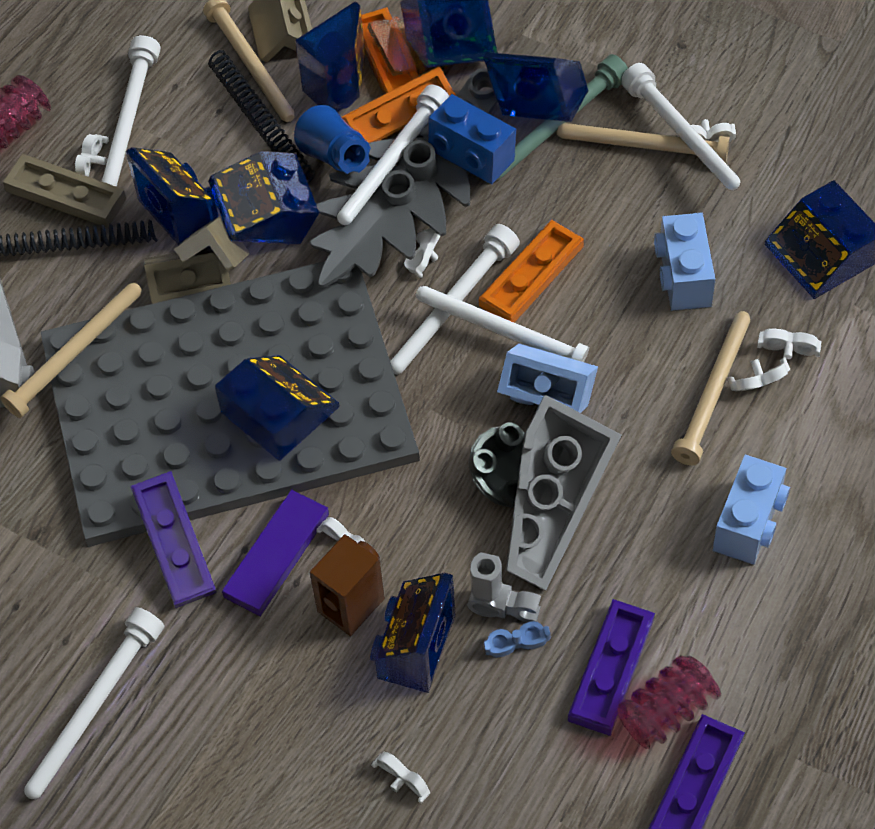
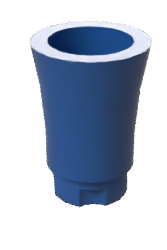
[294,105,371,174]

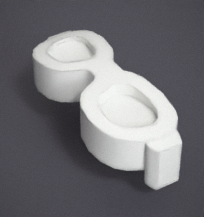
[677,119,736,142]
[75,134,109,177]
[757,328,821,359]
[727,357,790,391]

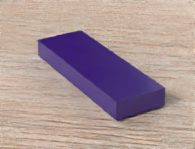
[130,471,217,608]
[222,489,329,617]
[568,599,655,736]
[649,714,745,829]

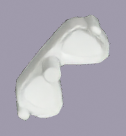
[404,228,440,278]
[317,517,365,543]
[372,752,430,803]

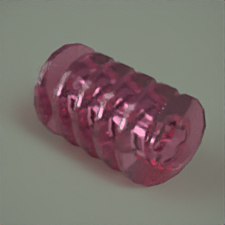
[0,75,51,149]
[617,655,721,749]

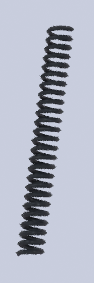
[208,50,315,185]
[0,219,159,257]

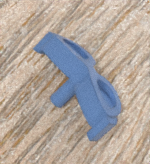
[484,621,551,658]

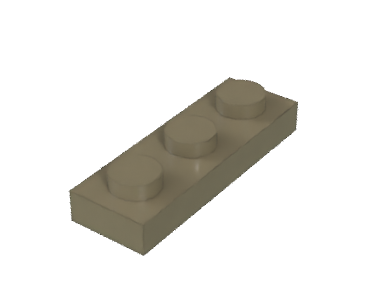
[3,154,127,228]

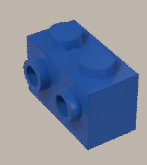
[428,94,516,184]

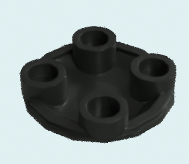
[468,422,525,508]

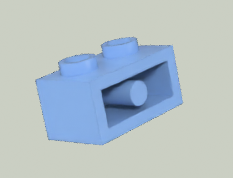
[654,213,715,311]
[497,344,598,413]
[713,454,790,565]

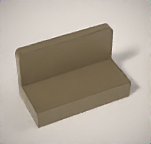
[248,0,317,62]
[174,214,250,272]
[144,246,231,304]

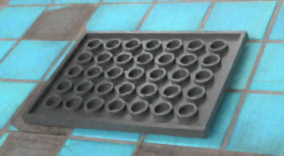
[40,261,420,547]

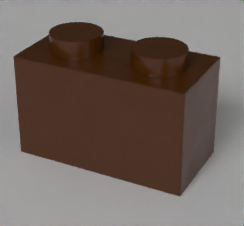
[310,534,385,637]

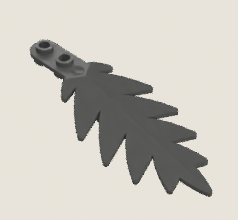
[310,68,504,288]

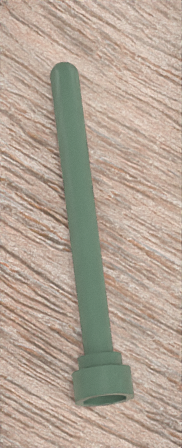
[497,54,628,180]

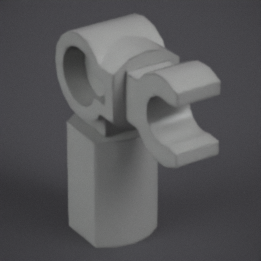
[467,552,541,622]

